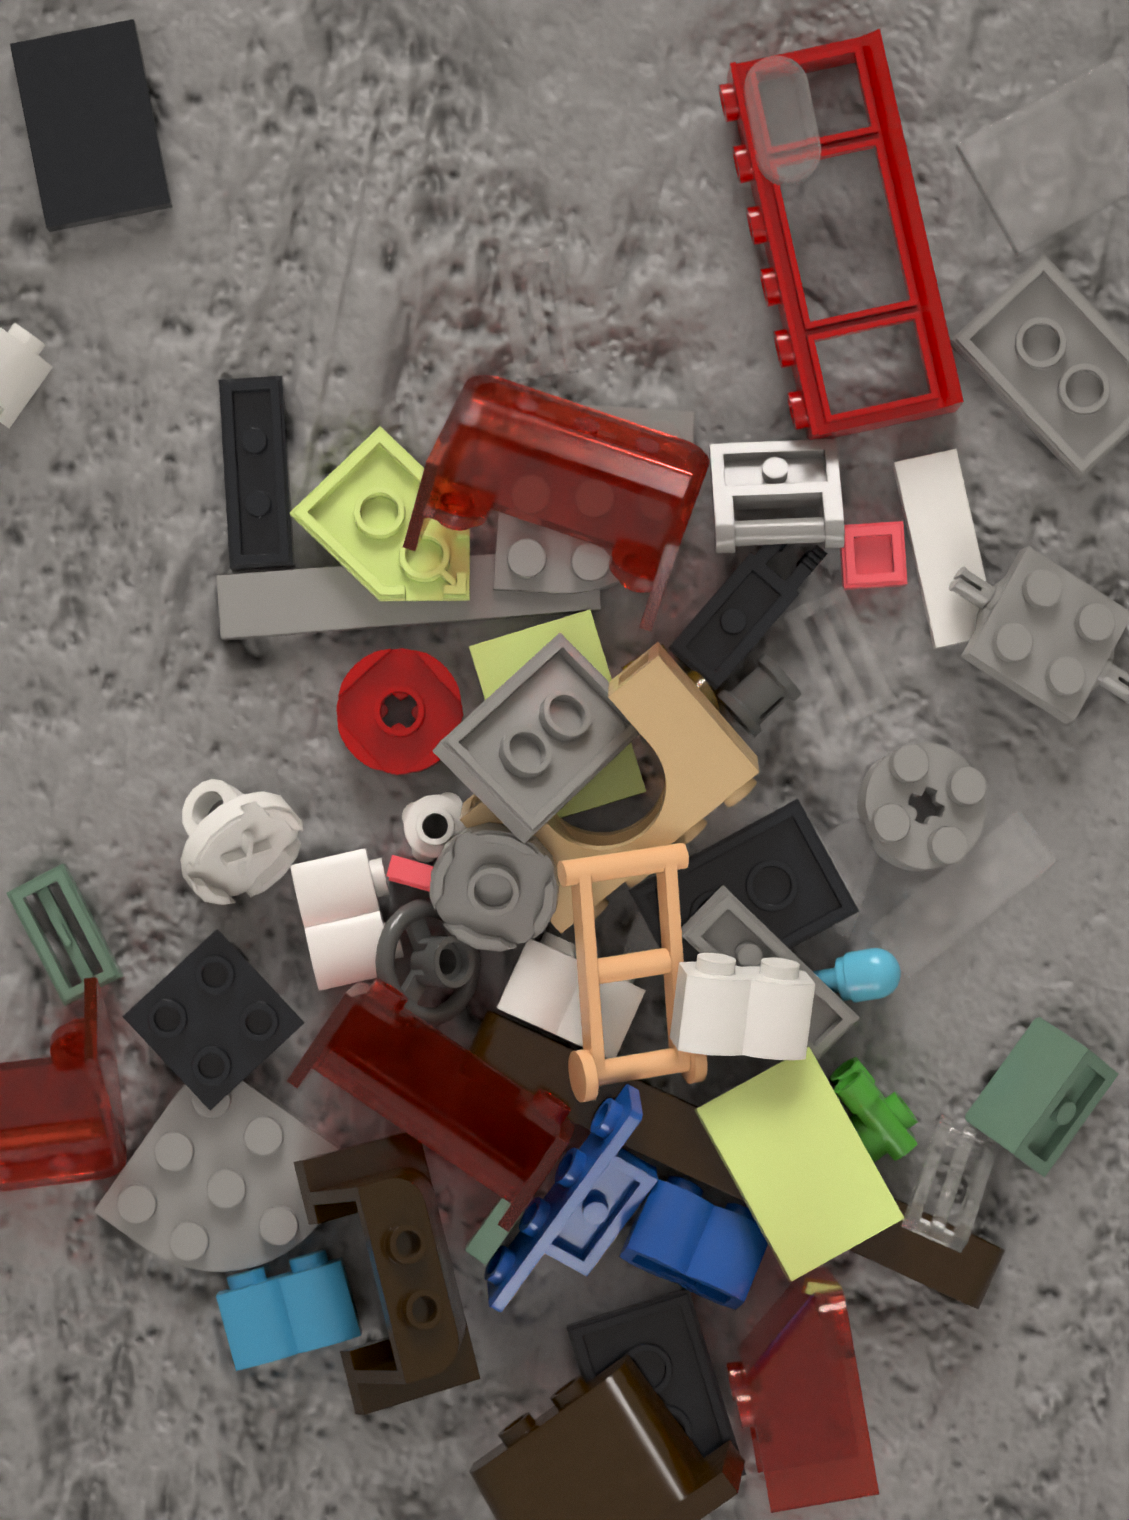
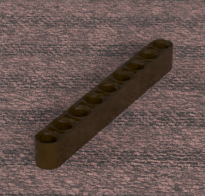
[460,1010,1006,1309]

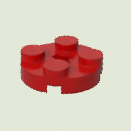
[336,648,464,776]

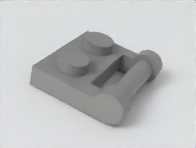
[709,438,845,553]

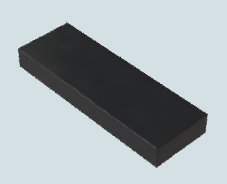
[219,376,295,571]

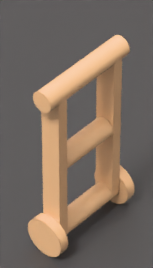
[557,843,708,1103]

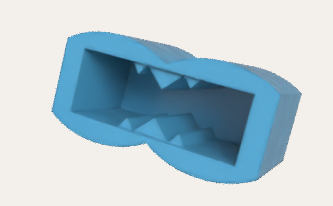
[216,1250,362,1371]

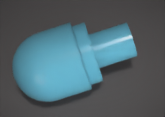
[813,948,901,1003]

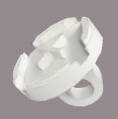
[180,779,303,905]

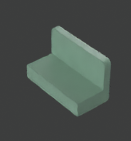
[965,1017,1119,1178]

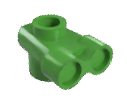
[830,1057,918,1163]

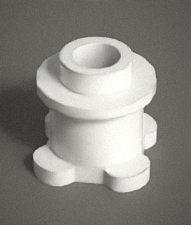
[402,792,466,863]

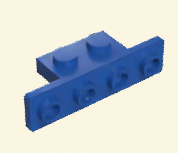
[484,1084,658,1313]

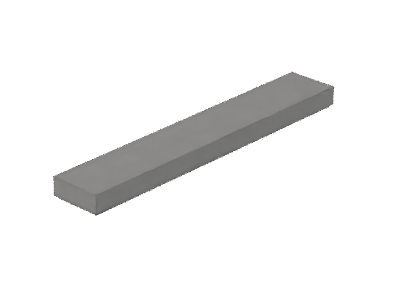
[216,554,601,641]

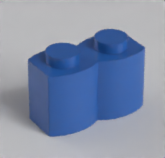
[619,1176,768,1310]

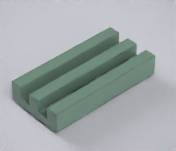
[6,863,124,1006]

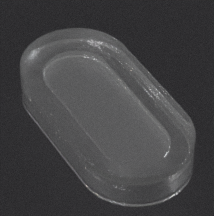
[744,56,821,186]

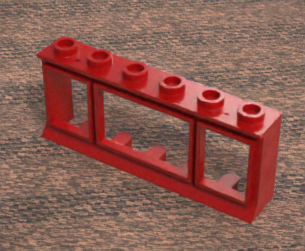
[719,29,964,440]

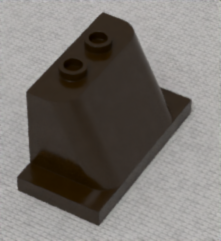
[293,1129,481,1415]
[469,1354,745,1520]

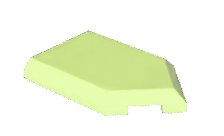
[290,426,470,601]

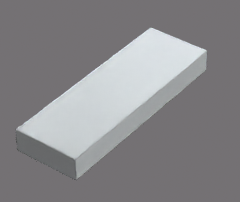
[892,449,986,649]

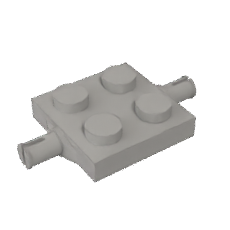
[949,546,1129,724]

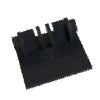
[122,929,305,1110]

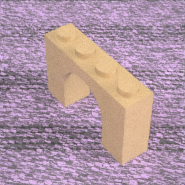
[460,642,759,934]

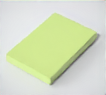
[469,609,646,818]
[695,1047,904,1282]

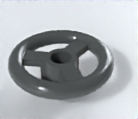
[375,898,481,1026]

